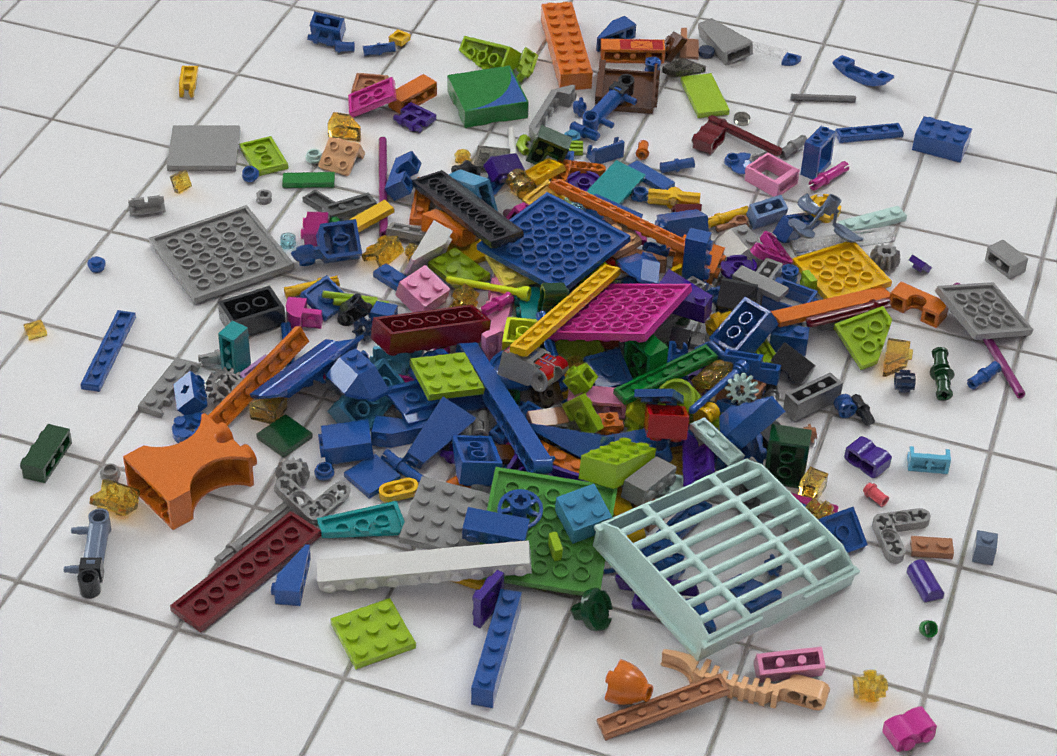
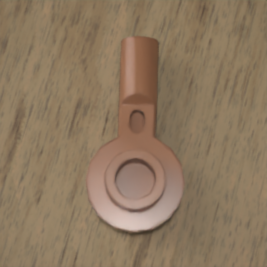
[715,215,750,233]

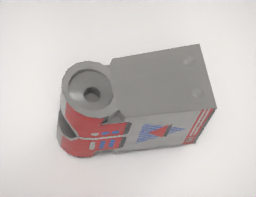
[498,346,569,392]

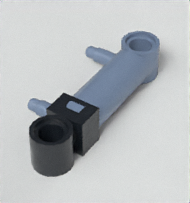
[63,508,111,599]

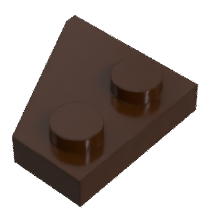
[664,31,688,63]

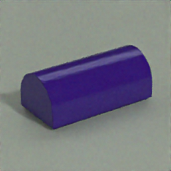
[906,559,944,603]

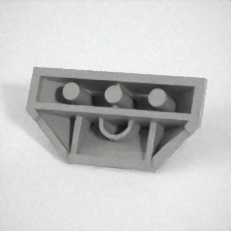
[713,224,763,270]

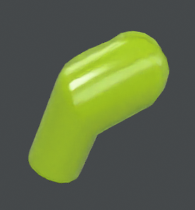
[516,134,531,156]

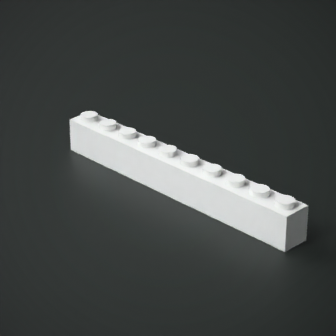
[317,540,532,593]

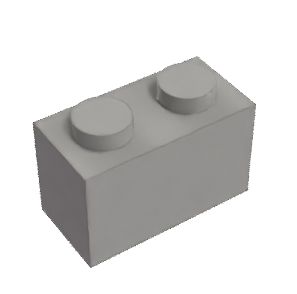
[985,240,1028,279]

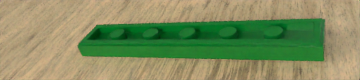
[613,344,718,405]

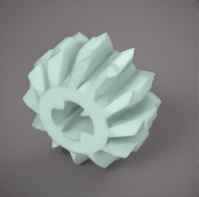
[725,373,759,405]

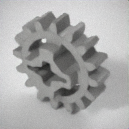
[205,367,245,404]

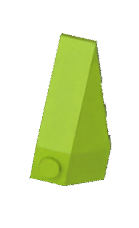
[459,36,522,71]

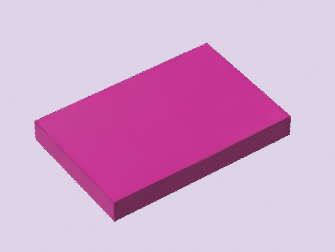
[348,77,396,118]

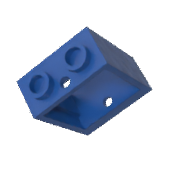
[800,126,836,180]
[761,277,819,325]

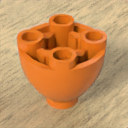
[605,659,653,705]

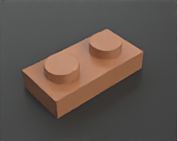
[910,536,954,559]

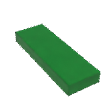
[282,172,335,188]

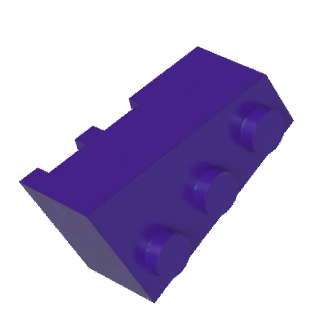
[659,269,712,323]

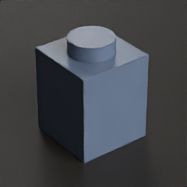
[972,530,998,565]

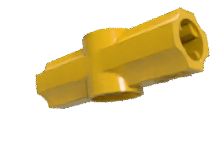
[648,187,701,209]

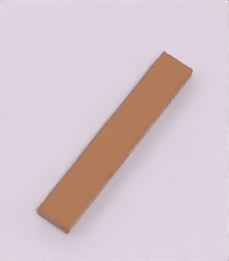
[596,673,730,741]

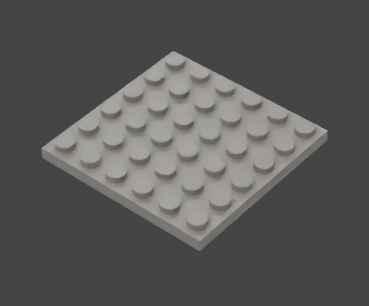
[149,205,294,304]

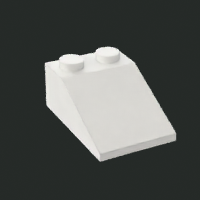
[404,221,452,277]

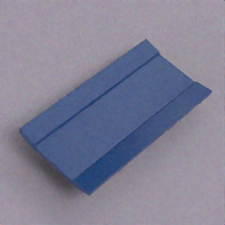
[250,334,364,401]
[385,380,487,426]

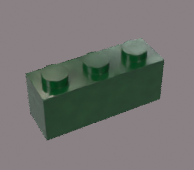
[20,424,72,483]

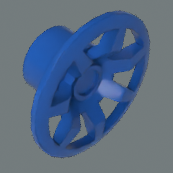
[498,489,543,528]

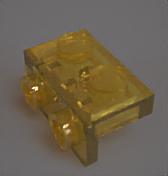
[361,235,404,267]
[692,360,733,395]
[89,478,140,516]

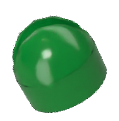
[919,620,938,638]

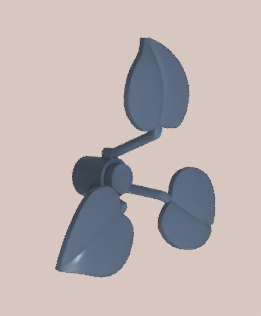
[788,193,864,242]

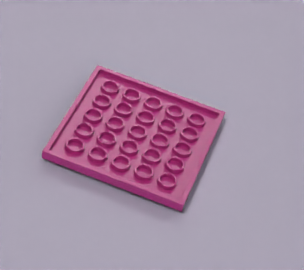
[548,284,692,343]

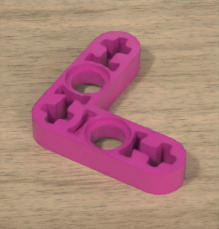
[750,231,793,265]

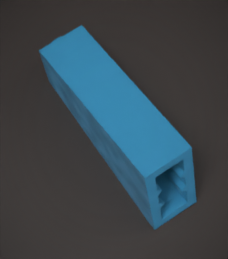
[448,170,498,211]

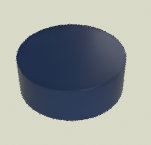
[699,45,715,59]

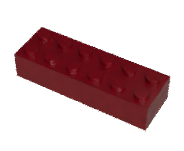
[371,304,491,356]

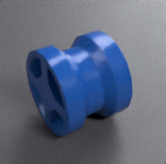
[644,57,661,72]
[781,264,799,283]
[833,394,857,418]

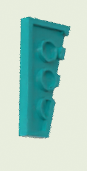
[317,501,405,538]

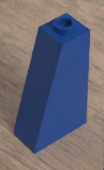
[404,397,476,469]

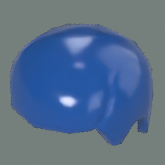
[642,242,671,257]

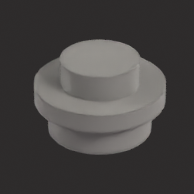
[100,463,121,482]

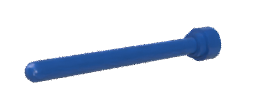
[688,359,750,414]

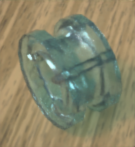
[280,232,296,249]

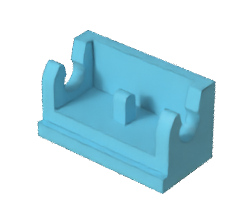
[369,346,411,376]
[907,446,951,474]

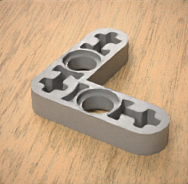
[274,476,351,525]
[872,508,931,564]

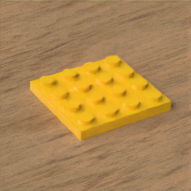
[792,241,892,299]

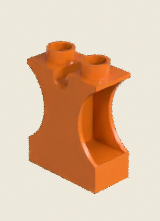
[123,413,257,530]

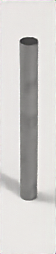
[791,94,856,102]

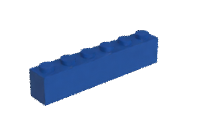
[471,589,522,708]

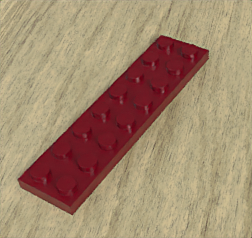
[170,511,321,633]

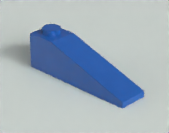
[719,396,786,450]
[529,423,615,457]

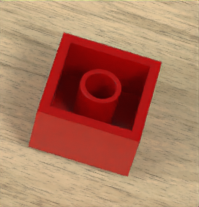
[644,404,689,442]

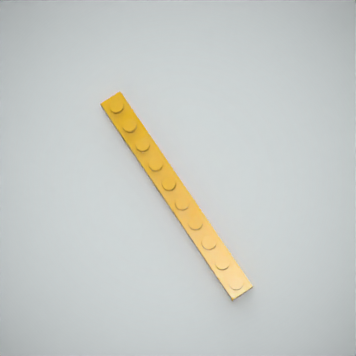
[510,264,621,357]

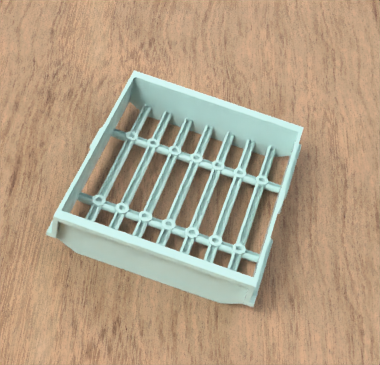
[593,458,860,662]

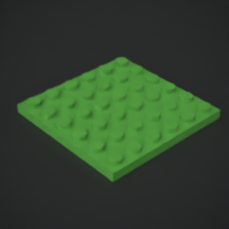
[480,467,618,596]

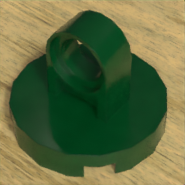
[570,588,613,631]

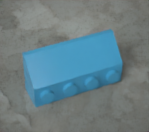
[327,358,405,429]

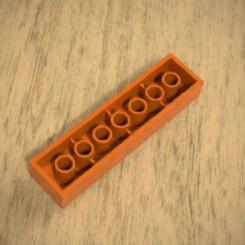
[541,2,593,90]

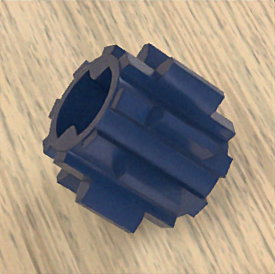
[352,317,373,341]
[894,370,916,393]

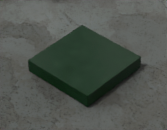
[256,414,313,458]

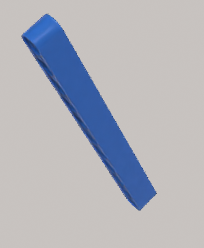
[456,342,553,474]

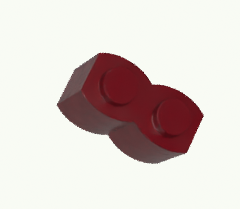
[692,122,726,154]

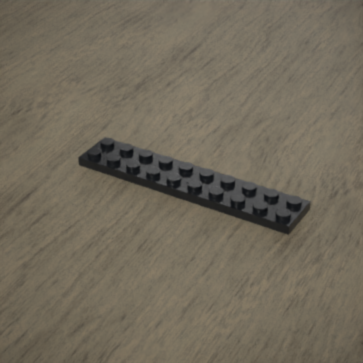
[411,170,524,248]

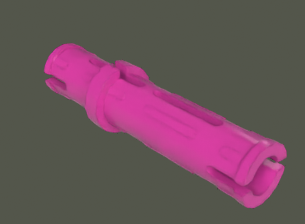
[809,161,849,191]

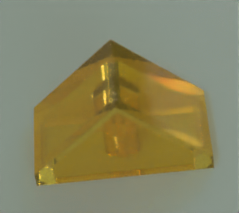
[249,397,288,424]

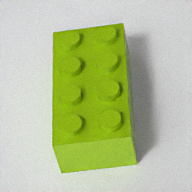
[579,438,656,489]

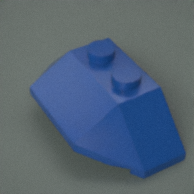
[616,252,660,284]
[326,348,390,402]

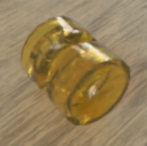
[506,169,537,200]

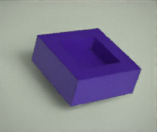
[909,254,932,273]

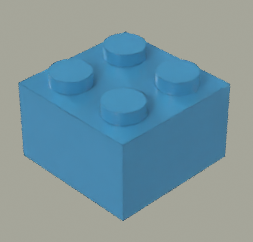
[555,484,612,544]

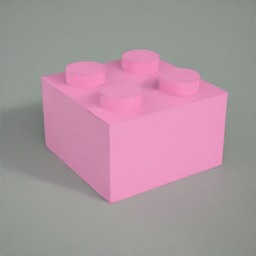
[395,265,451,312]

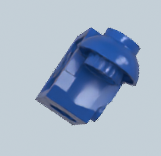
[291,219,362,266]

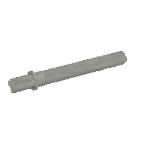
[214,497,299,567]

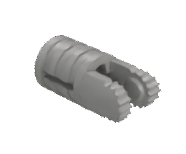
[471,410,489,436]

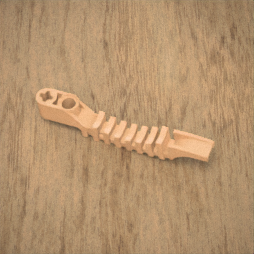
[661,649,830,710]

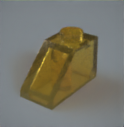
[327,112,361,142]
[882,338,913,377]

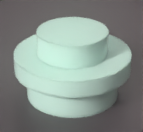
[306,149,322,164]

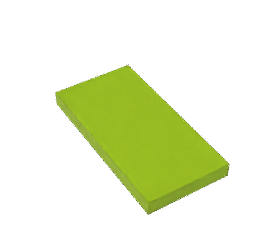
[680,73,730,118]

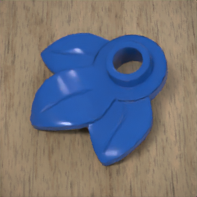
[724,153,752,174]

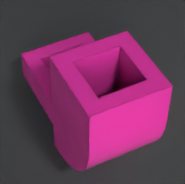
[286,297,323,329]

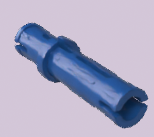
[381,449,425,485]

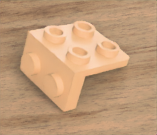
[318,137,365,176]

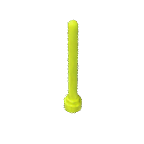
[446,276,532,301]

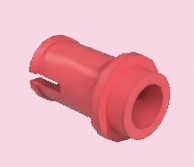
[863,483,889,507]

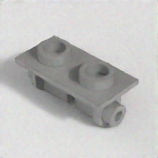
[128,195,166,216]

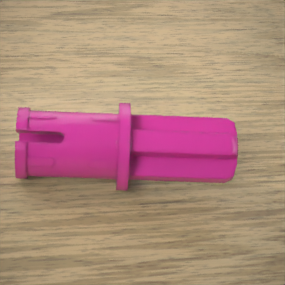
[481,292,514,316]

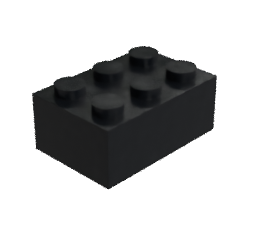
[218,286,286,336]

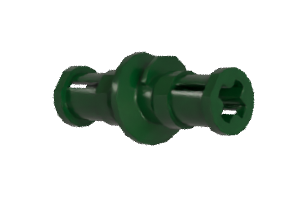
[929,347,955,401]

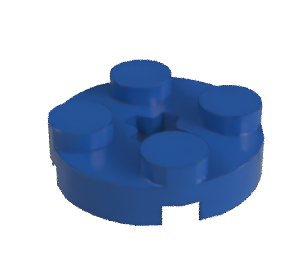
[172,412,203,443]

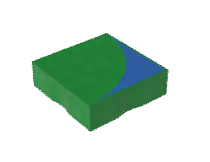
[447,65,529,128]

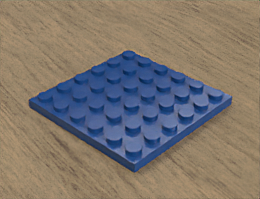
[477,192,631,289]

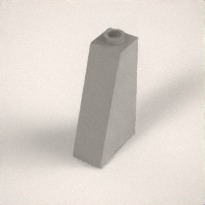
[698,18,753,66]

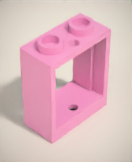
[745,152,800,197]

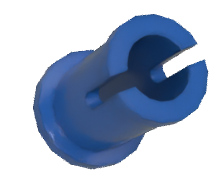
[335,40,355,53]

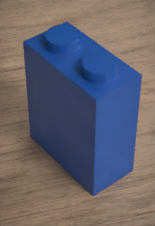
[655,209,709,237]
[318,419,374,465]

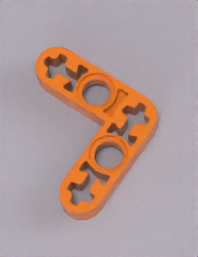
[551,159,606,182]

